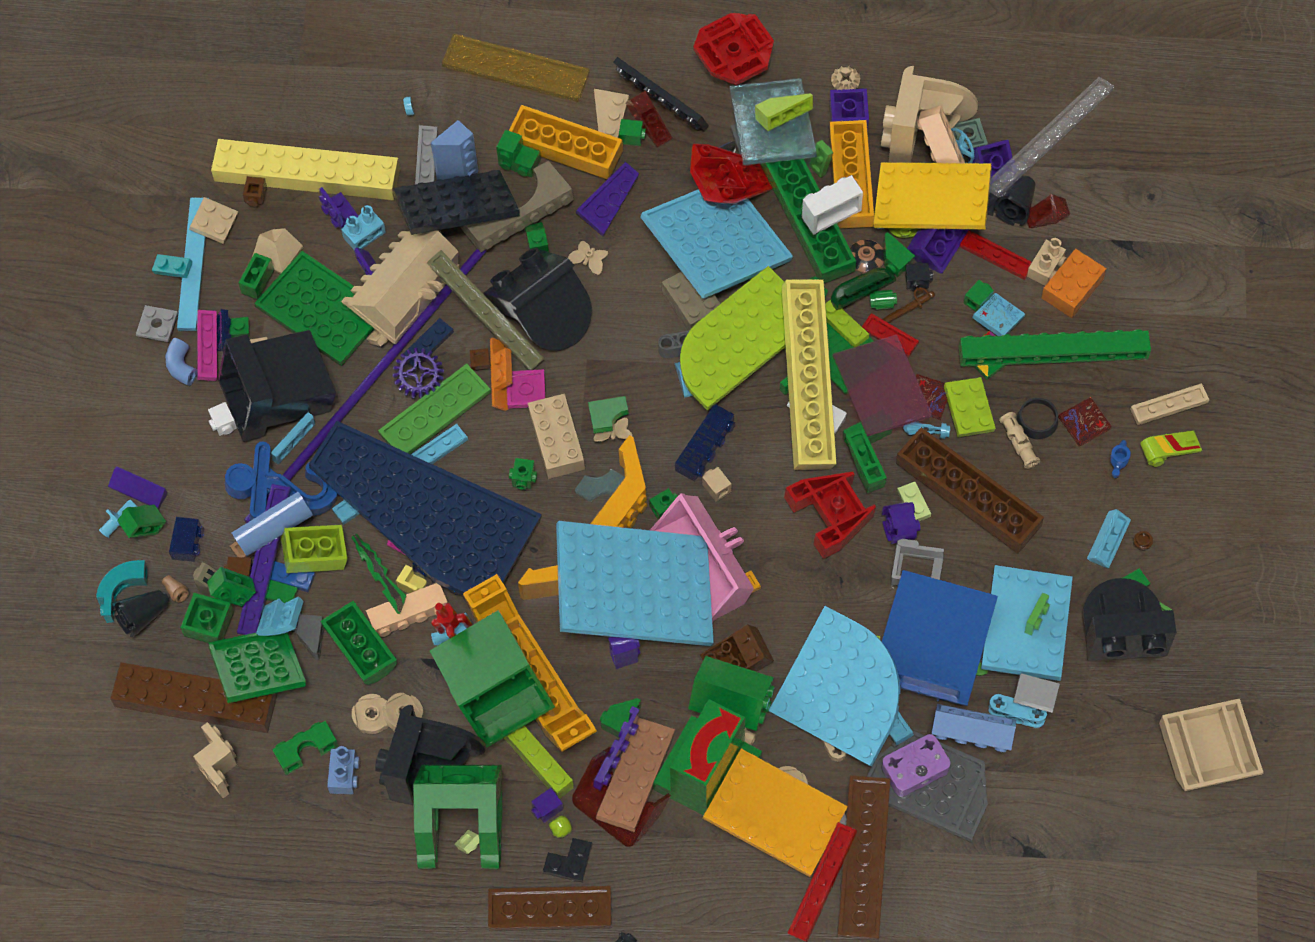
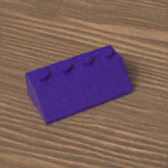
[907,228,970,273]

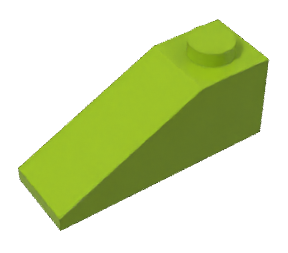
[755,93,813,131]

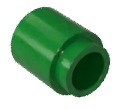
[870,290,897,310]

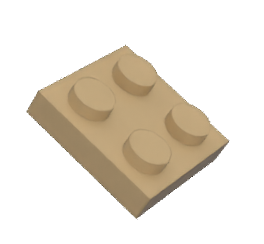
[189,197,238,244]

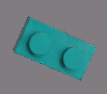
[152,254,192,278]

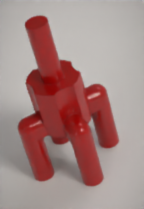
[431,603,472,638]

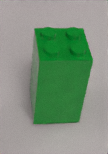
[688,656,775,731]

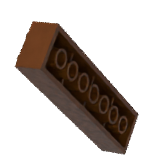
[896,427,1044,553]
[110,662,277,733]

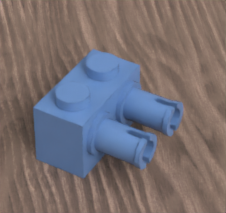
[327,746,360,794]

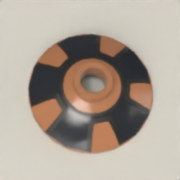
[850,240,884,273]

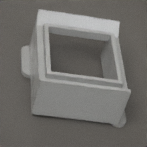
[892,539,944,586]

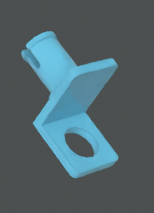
[99,500,138,538]

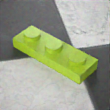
[825,300,869,348]

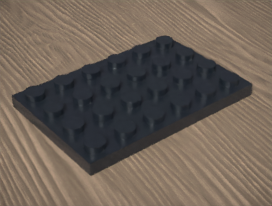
[393,170,520,235]

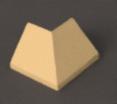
[252,229,303,274]

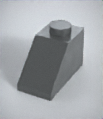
[294,614,324,660]

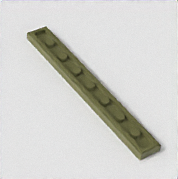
[427,250,544,370]

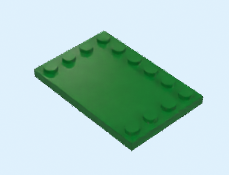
[254,251,374,366]

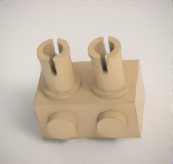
[1027,238,1067,285]

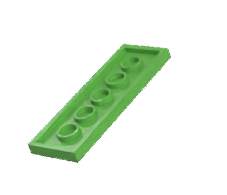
[378,364,491,454]

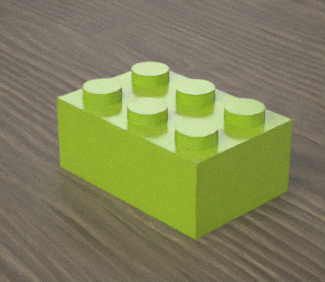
[281,525,347,573]

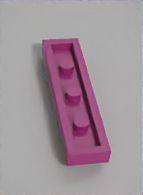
[197,310,217,381]

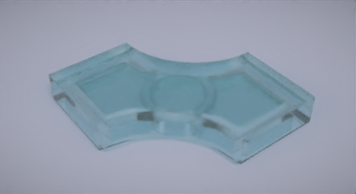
[575,469,625,502]

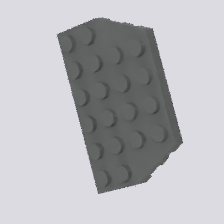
[867,730,988,842]

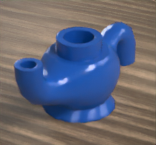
[1110,440,1131,478]

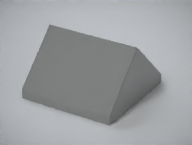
[1013,673,1060,713]

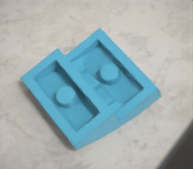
[256,596,304,636]

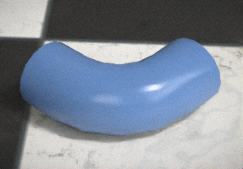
[165,338,197,386]

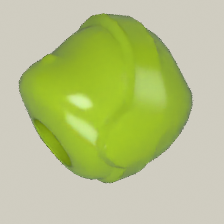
[549,815,572,838]

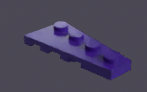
[593,706,639,791]

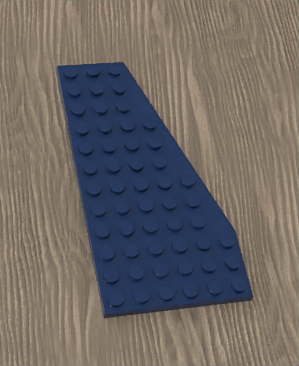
[309,421,542,595]

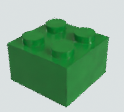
[180,593,234,643]

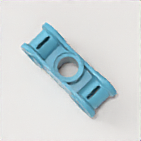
[988,694,1047,728]

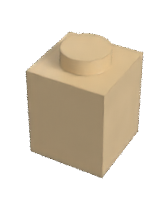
[702,467,732,502]

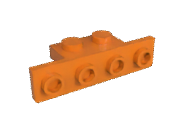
[490,338,512,411]

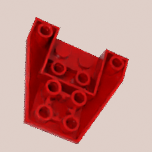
[690,144,772,203]

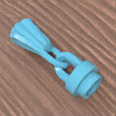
[903,419,950,439]

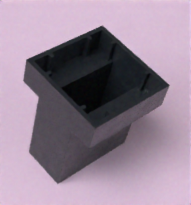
[218,330,336,442]

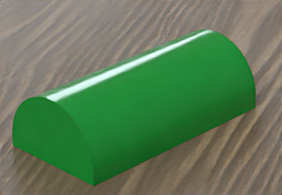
[320,600,397,685]

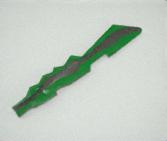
[351,534,407,614]

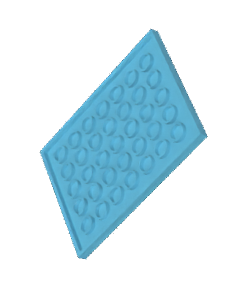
[556,521,714,646]

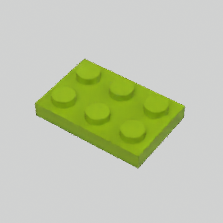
[944,377,996,437]

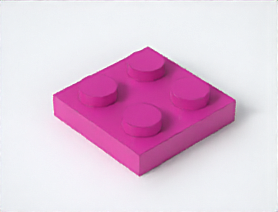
[507,369,545,409]

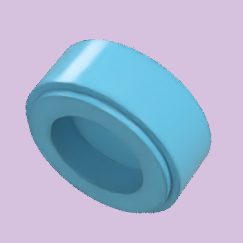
[403,97,414,116]

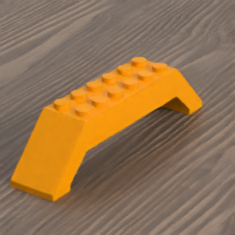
[518,435,647,600]
[463,574,597,751]

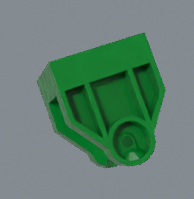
[413,765,502,869]

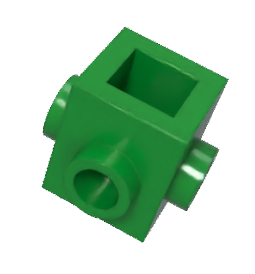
[509,458,537,490]

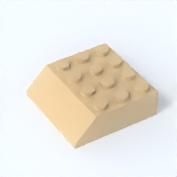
[1159,699,1263,791]

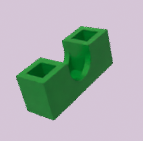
[272,721,339,775]

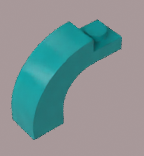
[96,560,148,623]

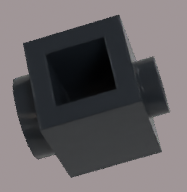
[905,262,933,292]

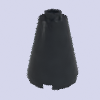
[994,176,1036,226]
[112,590,169,637]

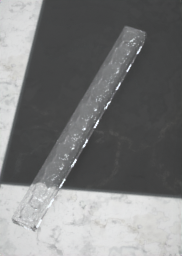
[989,77,1114,198]

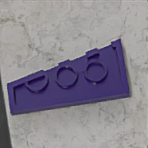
[576,162,639,236]

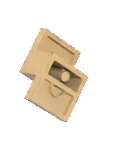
[193,722,237,798]

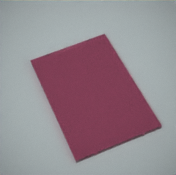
[833,335,932,437]

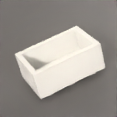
[802,175,863,235]

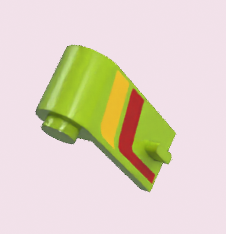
[1140,430,1202,467]

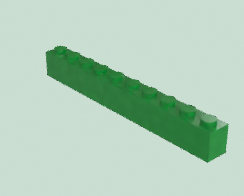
[958,329,1151,366]

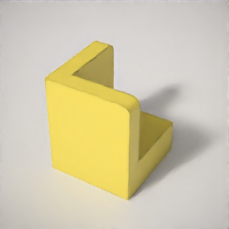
[396,565,427,593]

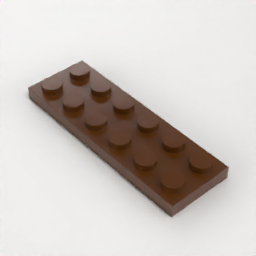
[488,886,611,931]

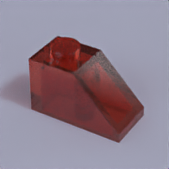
[1027,194,1070,229]

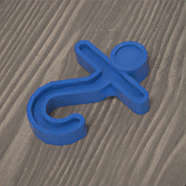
[225,442,338,521]

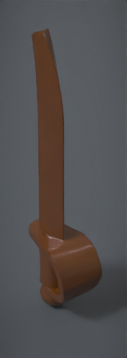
[883,288,935,323]

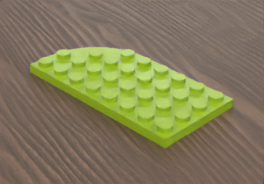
[680,266,786,410]

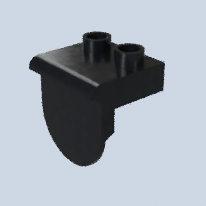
[483,248,592,350]
[1083,578,1177,661]
[375,705,486,806]

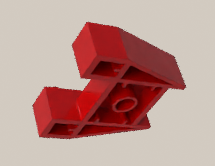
[784,472,876,559]

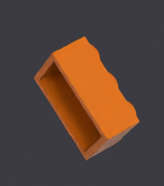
[1041,249,1107,318]

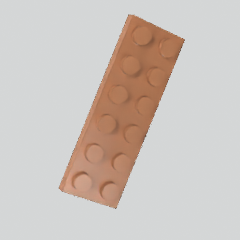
[596,717,675,832]

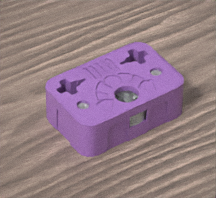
[882,734,950,797]

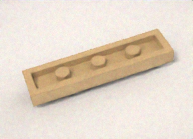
[1130,383,1209,425]

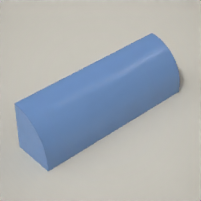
[232,492,313,556]

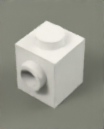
[208,402,237,436]

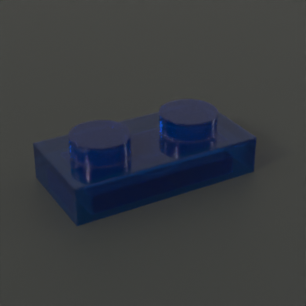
[217,309,231,351]

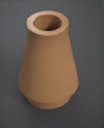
[162,575,189,603]

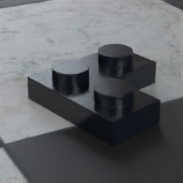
[543,838,592,883]

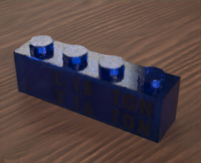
[675,404,736,482]

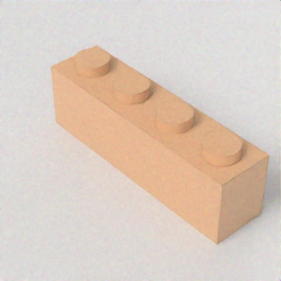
[917,105,965,163]
[366,583,448,637]

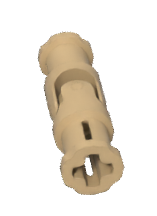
[999,412,1040,469]

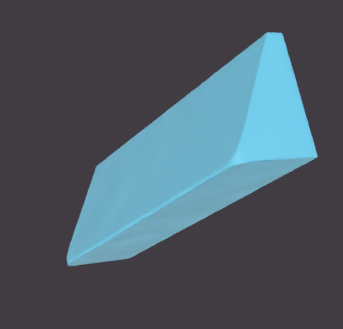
[1087,509,1131,568]

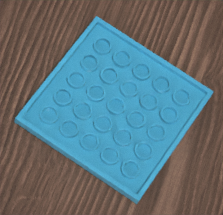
[641,189,793,299]

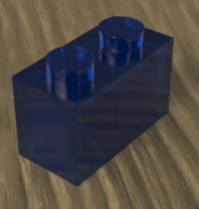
[169,517,204,562]

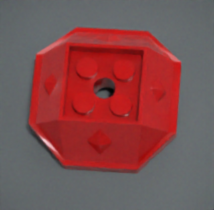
[693,13,774,85]

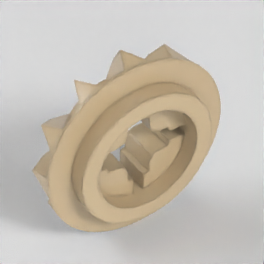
[831,66,860,90]

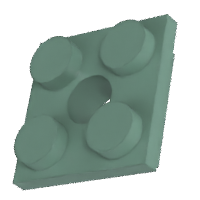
[952,118,988,149]

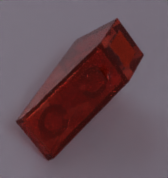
[625,91,672,147]

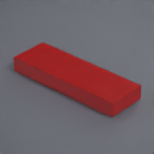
[862,313,919,358]

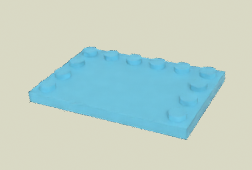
[981,565,1073,681]

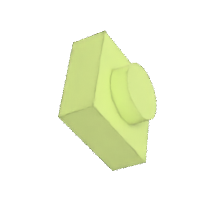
[455,830,479,854]

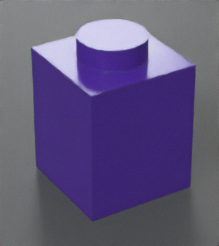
[531,788,564,823]

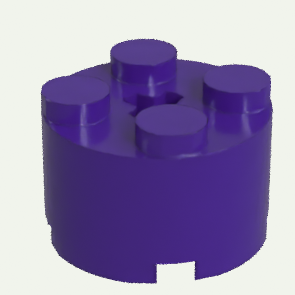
[882,502,920,544]

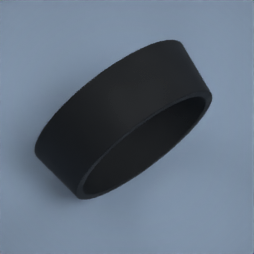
[1017,398,1059,439]

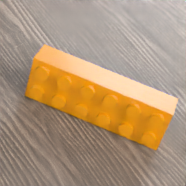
[509,105,623,179]
[829,120,874,228]

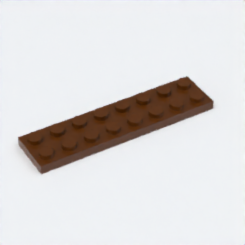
[838,775,890,940]

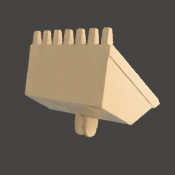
[341,231,460,344]

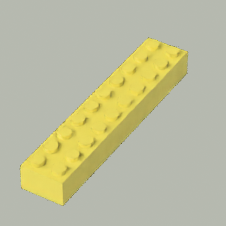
[211,139,400,200]
[782,280,836,470]

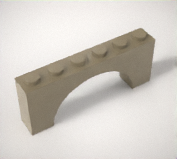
[460,161,574,252]

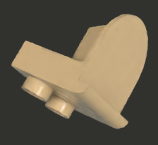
[881,66,978,163]

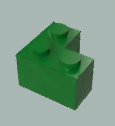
[496,129,541,178]

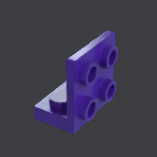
[318,187,358,232]

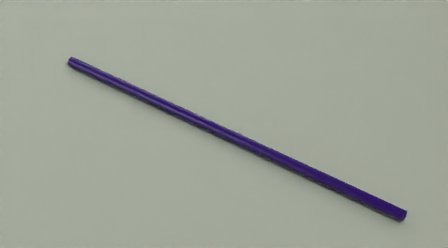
[244,249,487,523]

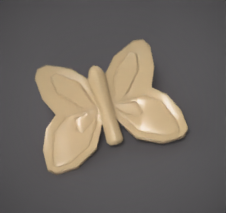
[568,241,608,275]
[594,418,632,442]

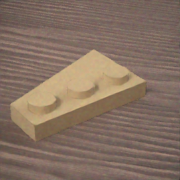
[594,89,629,138]

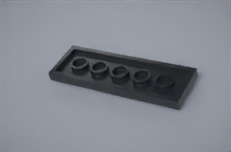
[613,57,709,131]

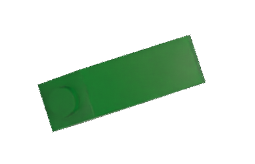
[846,429,887,493]

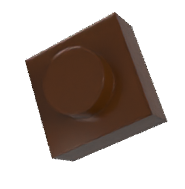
[470,348,490,370]

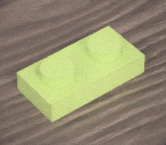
[897,482,931,521]

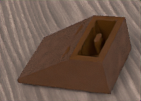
[700,624,774,672]

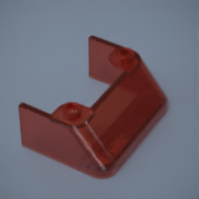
[572,747,671,847]

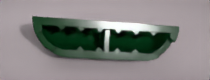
[831,267,896,310]

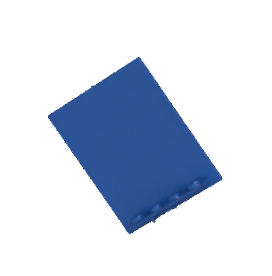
[882,570,998,706]

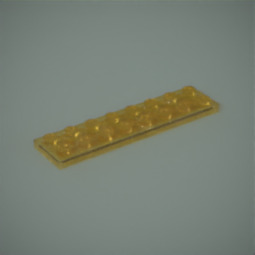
[442,34,590,102]

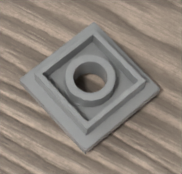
[136,305,178,342]

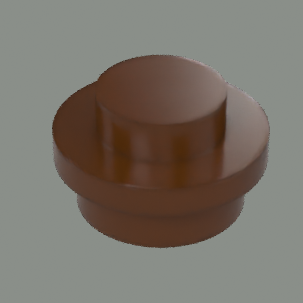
[1133,531,1153,550]

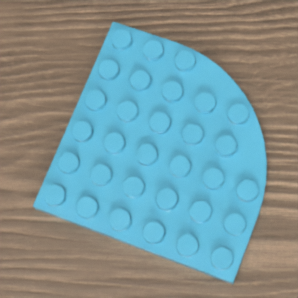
[769,606,900,767]

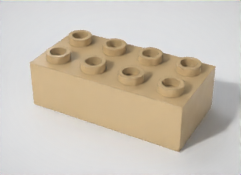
[528,394,585,479]

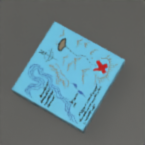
[973,293,1025,336]

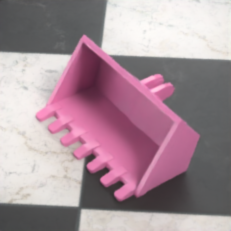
[650,493,754,622]

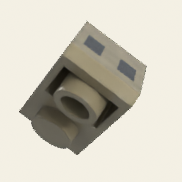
[193,562,221,600]

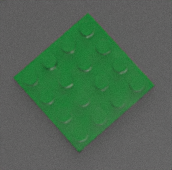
[208,632,306,703]

